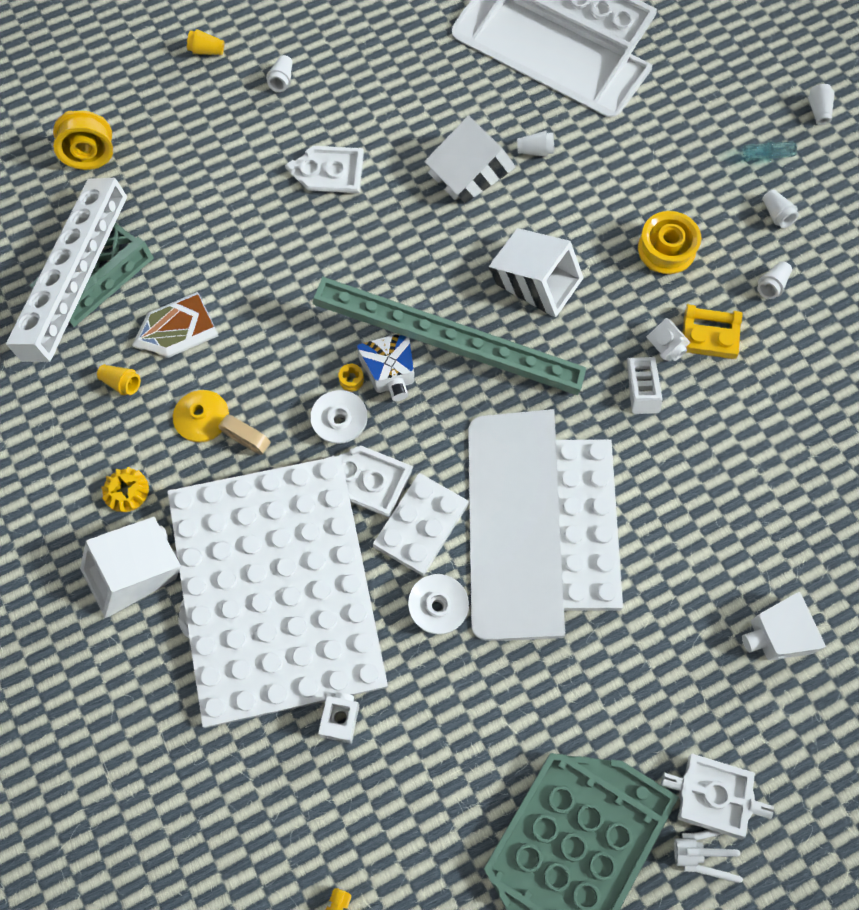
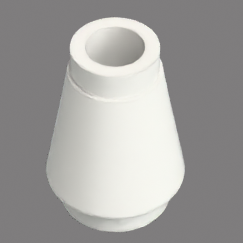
[266,55,292,92]
[808,84,834,125]
[517,130,554,157]
[762,190,799,228]
[757,261,792,299]

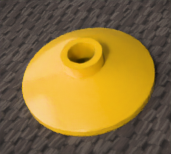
[173,390,229,443]

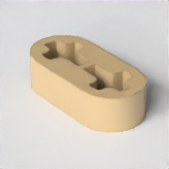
[218,414,271,455]

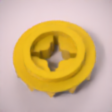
[101,467,149,512]

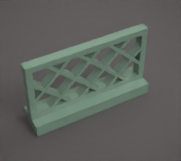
[29,223,154,327]

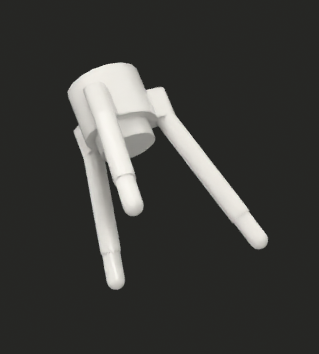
[674,830,743,883]

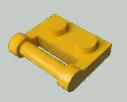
[683,304,743,360]

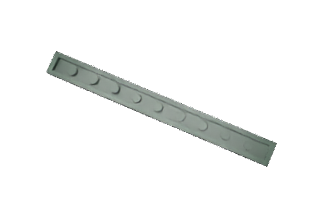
[313,276,587,395]

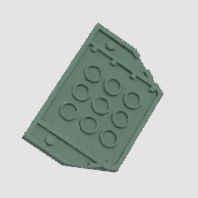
[483,753,679,910]

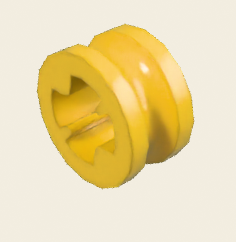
[338,363,364,392]

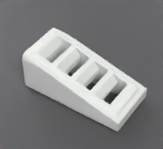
[627,357,663,414]

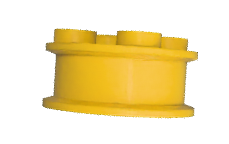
[53,111,113,170]
[638,211,701,274]

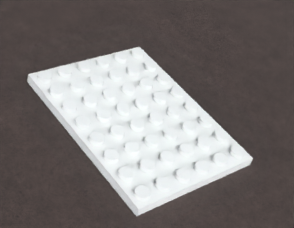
[168,455,388,728]

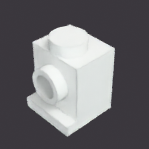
[318,693,360,744]

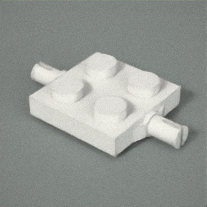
[661,754,774,840]

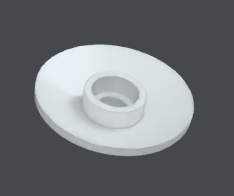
[311,390,367,444]
[408,574,469,634]

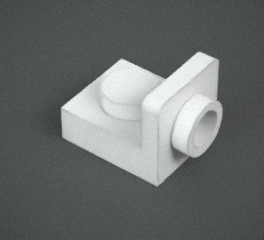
[646,318,691,361]

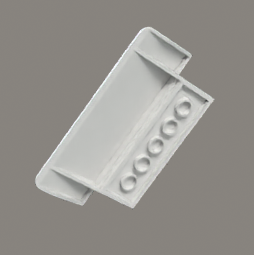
[452,0,657,117]
[468,409,623,641]

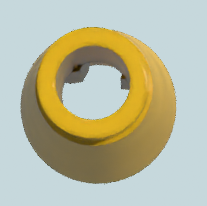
[187,29,225,56]
[97,364,141,395]

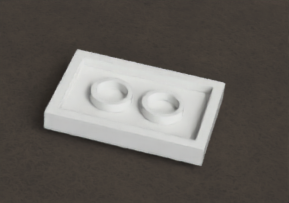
[373,473,469,576]

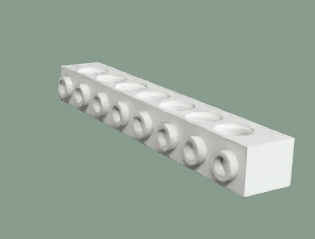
[6,177,127,362]

